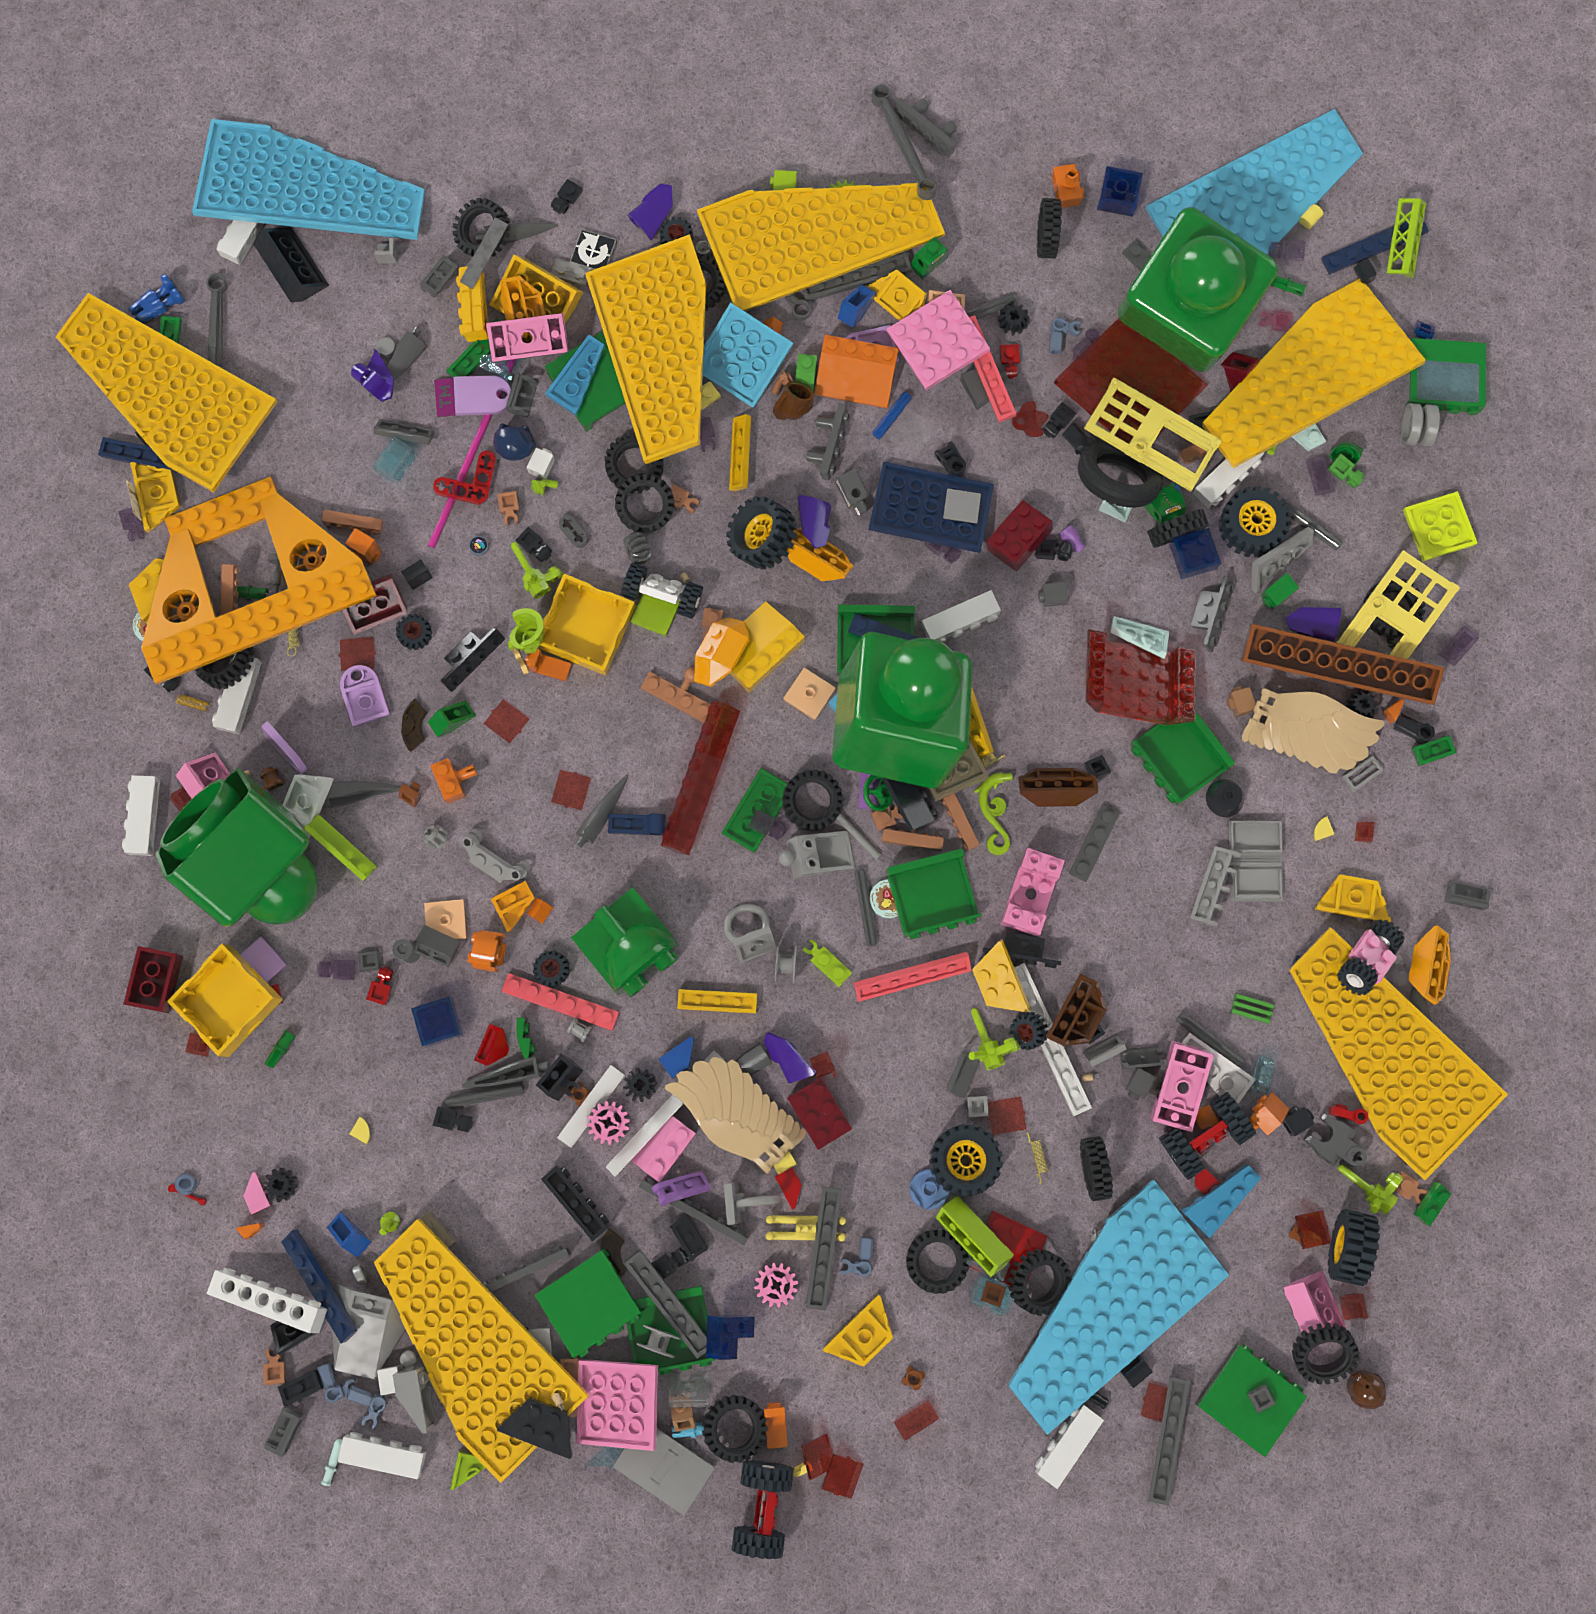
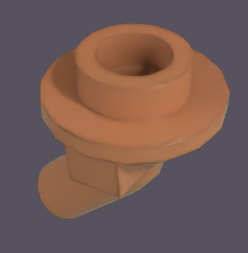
[771,369,793,395]

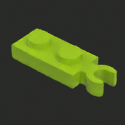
[803,939,852,988]

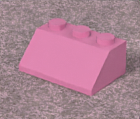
[176,753,230,799]
[631,1115,696,1183]
[1283,1271,1346,1333]

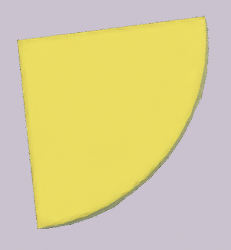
[1314,817,1334,841]
[350,1117,370,1144]
[793,1461,812,1477]

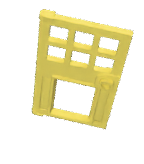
[1084,378,1222,491]
[1336,550,1460,659]

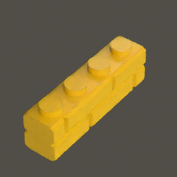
[456,266,488,342]

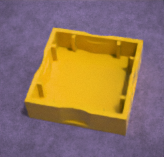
[538,574,636,676]
[167,943,283,1058]

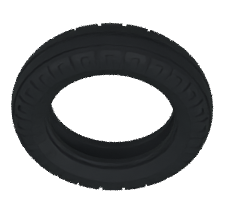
[1078,441,1163,508]

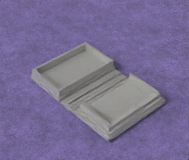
[1228,821,1284,902]
[613,1428,715,1516]

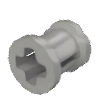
[566,1018,592,1043]

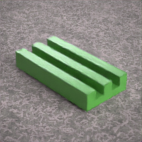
[1230,994,1274,1024]

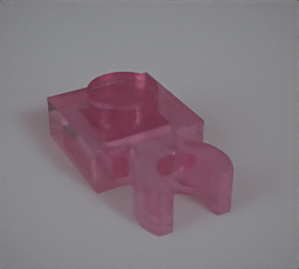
[1258,311,1292,332]

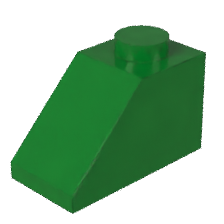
[1261,573,1299,610]
[428,700,476,737]

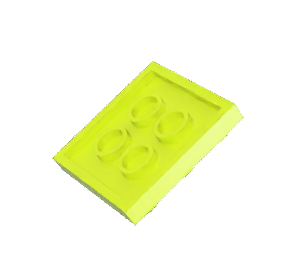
[1403,491,1478,562]

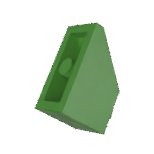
[795,354,817,393]

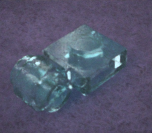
[480,355,513,383]

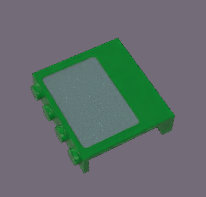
[1405,338,1486,415]

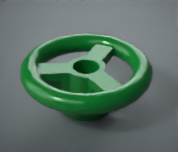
[863,775,893,812]

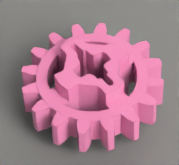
[586,1101,630,1145]
[754,1262,798,1308]

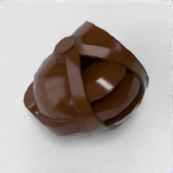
[773,382,814,420]
[1347,1370,1386,1409]

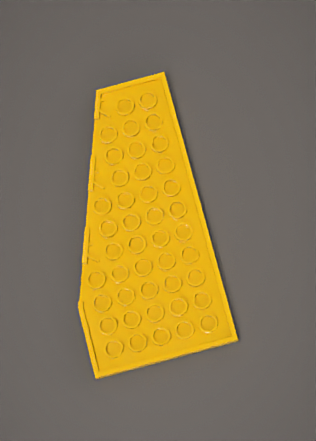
[697,183,945,311]
[585,234,706,464]
[1202,279,1426,469]
[55,293,277,493]
[1289,927,1508,1180]
[374,1218,589,1483]

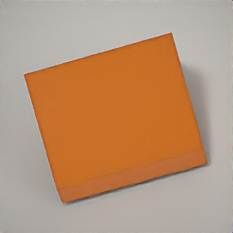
[764,317,783,335]
[526,898,553,924]

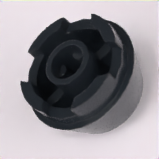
[1206,779,1244,817]

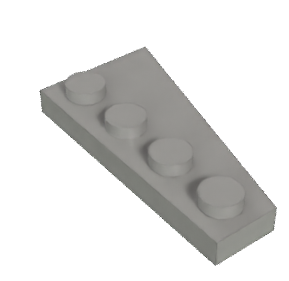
[1251,527,1314,594]

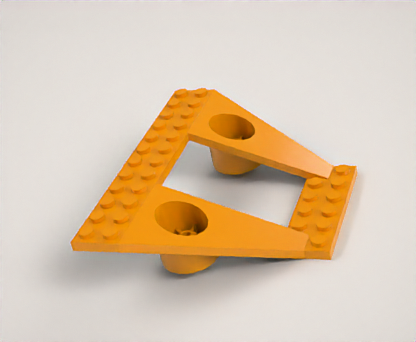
[141,476,377,684]

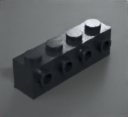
[541,1166,610,1242]

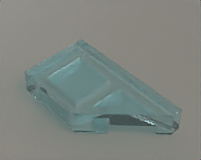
[588,1446,624,1467]

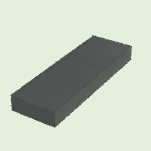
[374,419,434,445]

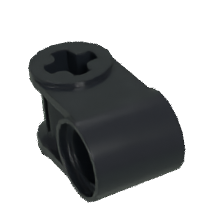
[934,441,966,477]

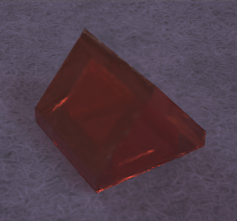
[1355,822,1375,844]

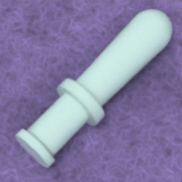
[321,1439,343,1486]

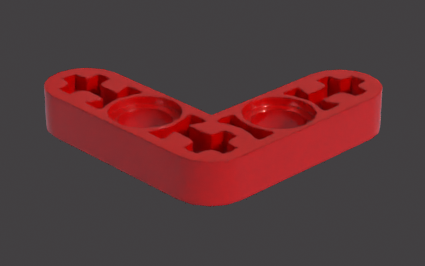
[433,450,495,505]

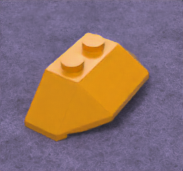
[501,276,546,343]
[787,529,854,581]
[694,617,750,687]
[1408,925,1451,1005]

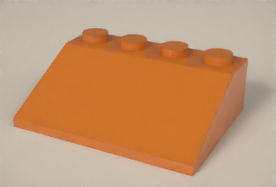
[814,335,899,408]

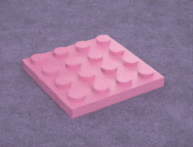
[886,290,990,391]
[576,1359,658,1451]

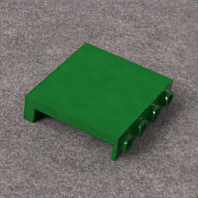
[545,331,626,432]
[837,604,915,676]
[1130,702,1235,805]
[885,849,982,940]
[535,1248,644,1358]
[626,1285,716,1375]
[1195,1344,1307,1457]

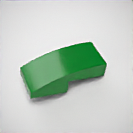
[516,1017,536,1059]

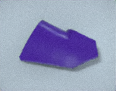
[628,183,673,240]
[351,349,394,402]
[797,495,832,549]
[1285,607,1342,642]
[764,1032,816,1083]

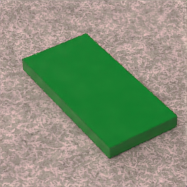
[721,768,787,853]

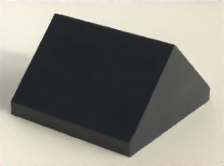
[270,1308,317,1355]

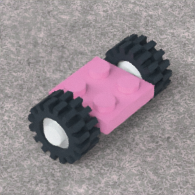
[1337,919,1405,996]

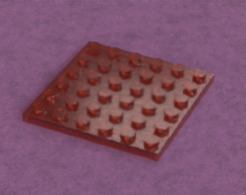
[1054,318,1208,444]

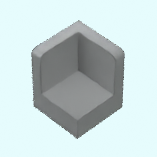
[374,238,397,264]

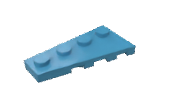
[545,335,605,417]
[1181,1164,1261,1238]

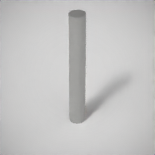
[836,813,881,860]

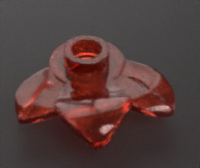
[1012,401,1049,437]

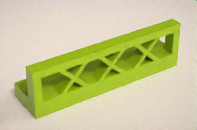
[1387,198,1426,278]
[304,814,377,881]

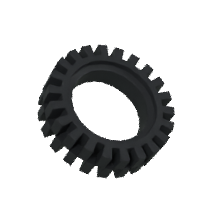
[452,198,511,257]
[1037,198,1062,259]
[696,252,725,311]
[604,433,664,493]
[615,473,674,534]
[1147,509,1209,548]
[1362,577,1426,638]
[195,646,254,690]
[782,770,844,831]
[1080,1136,1113,1201]
[906,1229,969,1294]
[1008,1249,1072,1316]
[1292,1323,1360,1385]
[702,1395,768,1463]

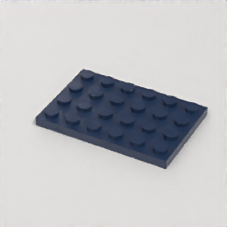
[868,461,994,553]

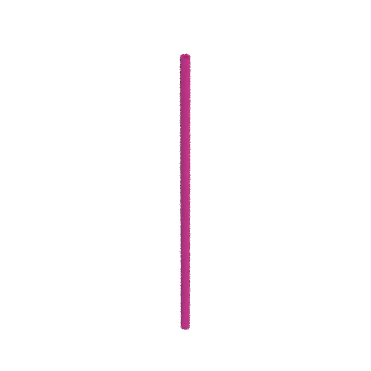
[427,359,516,549]

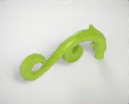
[974,772,1013,855]

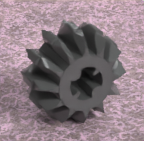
[624,532,652,565]

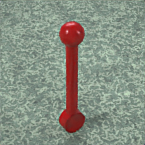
[168,1184,207,1206]

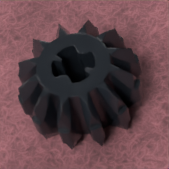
[998,302,1030,336]
[1346,689,1379,718]
[623,1068,657,1102]
[263,1168,298,1202]

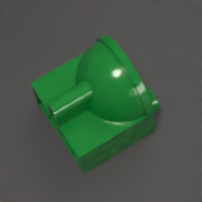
[571,887,679,998]

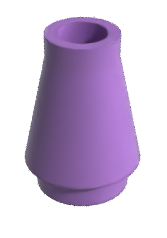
[1059,524,1085,554]

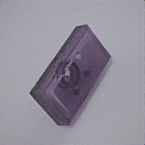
[1306,456,1335,496]
[1439,626,1479,667]

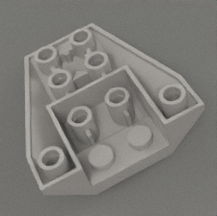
[332,1284,406,1379]

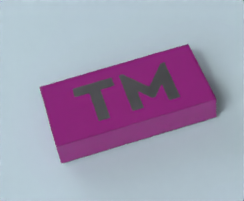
[434,378,456,417]

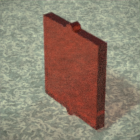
[338,638,376,671]
[483,699,529,744]
[551,770,591,810]
[987,1097,1026,1135]
[1295,1210,1331,1249]
[1140,1383,1168,1422]
[801,1434,836,1480]
[821,1453,864,1499]

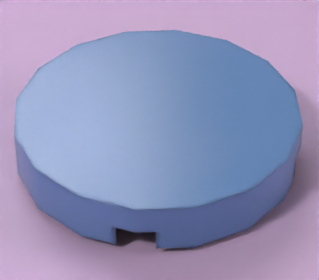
[909,1169,949,1210]

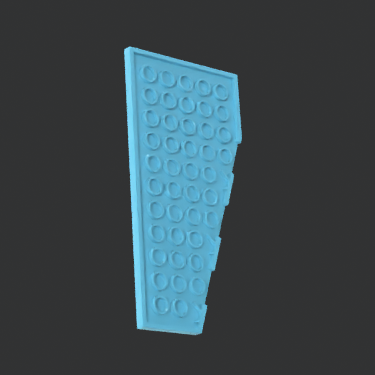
[1145,109,1363,255]
[192,119,425,240]
[1008,1180,1229,1435]

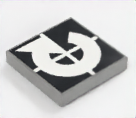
[570,229,617,270]

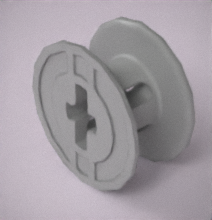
[774,943,797,984]
[636,1324,681,1358]

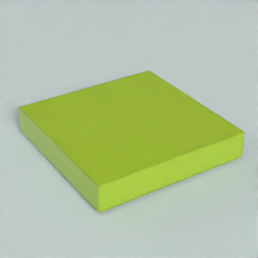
[630,593,680,637]

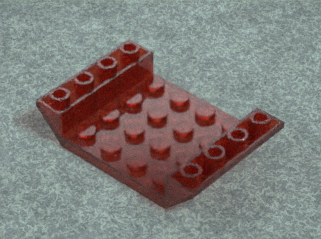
[1085,629,1196,725]

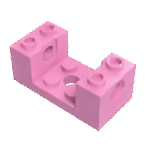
[486,313,569,362]
[1000,848,1065,937]
[1150,1040,1214,1132]

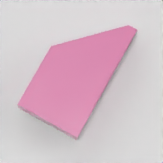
[243,1172,271,1215]

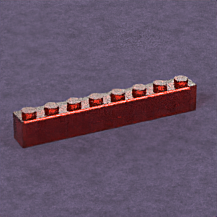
[660,701,740,855]

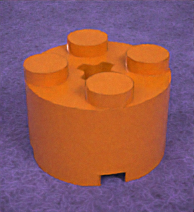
[467,930,506,973]

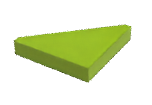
[450,1451,486,1490]

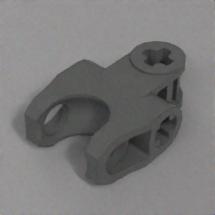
[1304,1114,1367,1167]

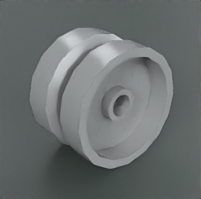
[1401,403,1440,447]

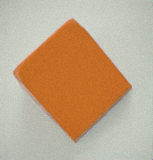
[1383,699,1404,724]
[1195,1105,1219,1130]
[236,1223,264,1239]

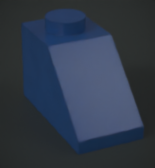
[837,284,876,327]
[659,1036,694,1079]
[327,1212,371,1258]

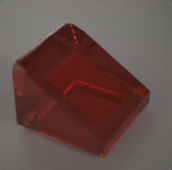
[170,787,191,811]
[185,1033,210,1057]

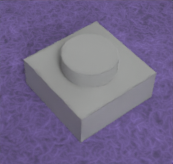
[967,1096,989,1118]

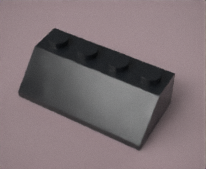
[253,227,329,302]
[882,777,939,832]

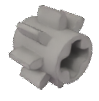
[423,825,448,850]

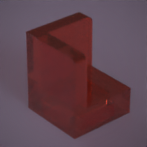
[809,1051,837,1079]
[1339,1293,1368,1320]

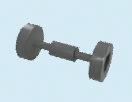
[266,554,281,597]
[392,939,420,963]

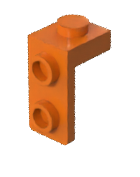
[525,649,571,681]
[764,1402,788,1449]

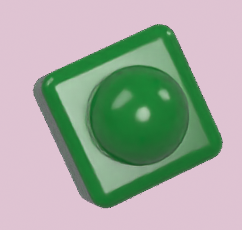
[1118,207,1278,372]
[832,632,973,789]
[156,768,318,927]

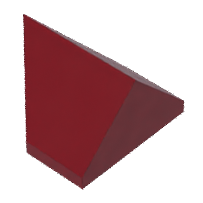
[1221,352,1260,393]

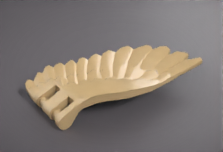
[1242,688,1385,773]
[665,1057,806,1174]

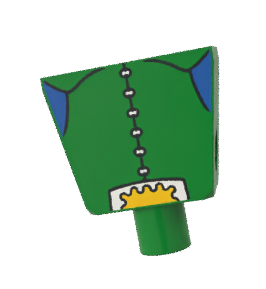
[911,237,948,279]
[1144,483,1186,524]

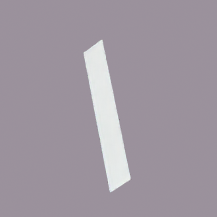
[606,1051,724,1177]

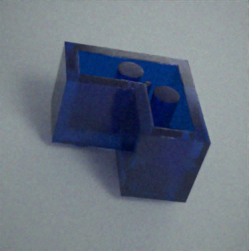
[706,1315,755,1360]

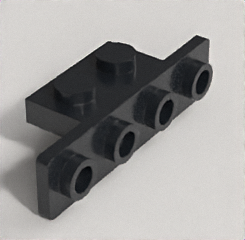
[441,627,505,692]
[983,932,1061,968]

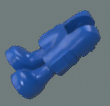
[128,273,185,324]

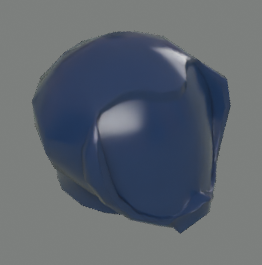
[493,423,536,461]

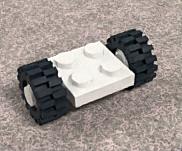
[621,563,703,619]

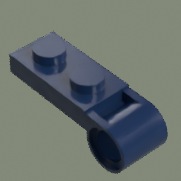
[608,813,666,835]

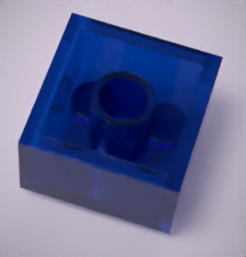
[1097,166,1143,217]
[1169,528,1221,580]
[411,996,464,1048]

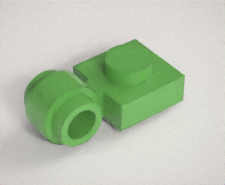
[1327,453,1364,488]

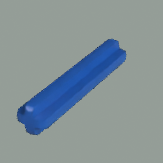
[872,392,911,440]

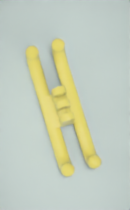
[765,1215,846,1241]

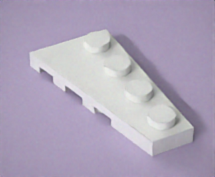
[1182,1032,1256,1104]

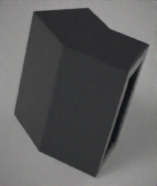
[401,559,433,590]
[1120,1355,1153,1388]

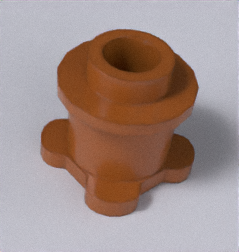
[260,767,285,792]

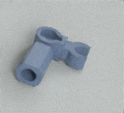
[1049,317,1081,354]
[840,1237,874,1277]
[317,1362,355,1403]
[346,1386,386,1429]

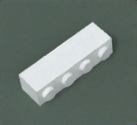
[217,220,265,265]
[1192,452,1264,509]
[921,590,1001,643]
[212,653,262,735]
[122,775,160,856]
[1035,1404,1104,1489]
[338,1432,426,1479]

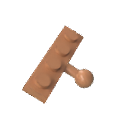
[640,667,717,725]

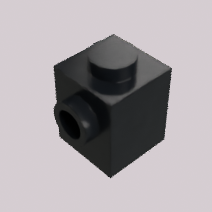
[1282,1106,1315,1136]

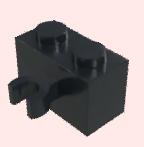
[536,1054,584,1101]

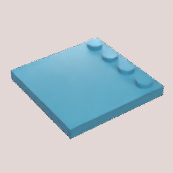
[703,302,794,408]

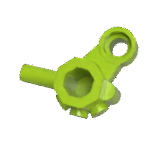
[511,542,564,599]
[969,1008,1020,1071]
[1338,1164,1403,1215]

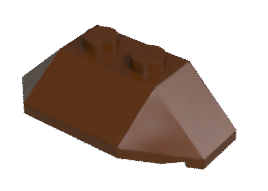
[1018,768,1098,807]
[1046,974,1107,1046]

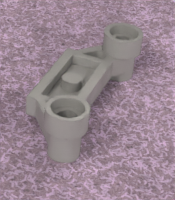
[462,829,530,883]

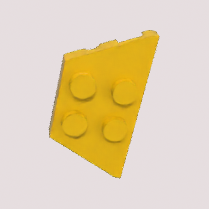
[866,270,927,321]
[130,462,180,533]
[128,558,164,622]
[1315,874,1391,924]
[972,939,1031,1012]
[822,1294,893,1367]

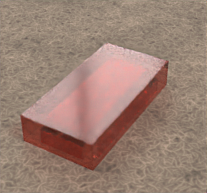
[894,1401,939,1441]

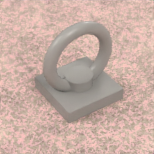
[724,904,777,963]
[724,1182,781,1225]

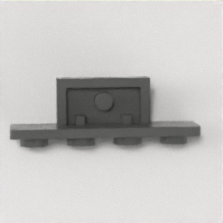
[1191,576,1234,652]

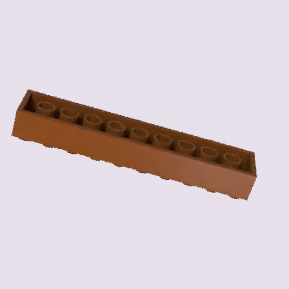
[1240,623,1445,705]

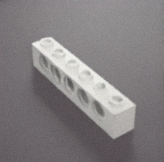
[207,1268,327,1333]

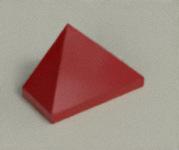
[474,1023,509,1066]

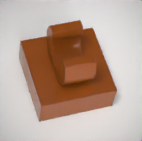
[398,781,420,808]

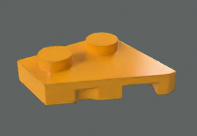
[491,881,535,933]

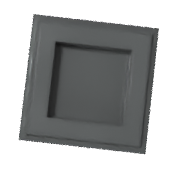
[359,950,381,972]
[1246,1384,1276,1413]

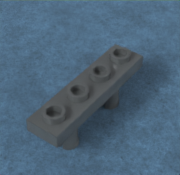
[894,98,957,158]
[806,403,850,481]

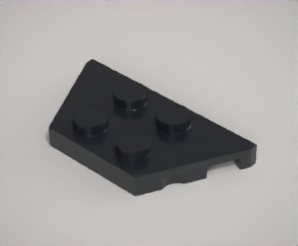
[497,1397,573,1459]

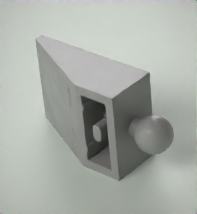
[779,831,855,879]
[393,1350,436,1434]

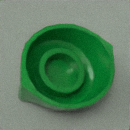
[1329,441,1363,464]

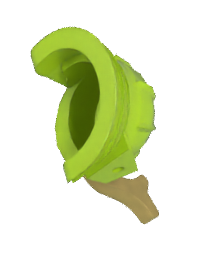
[508,608,544,675]

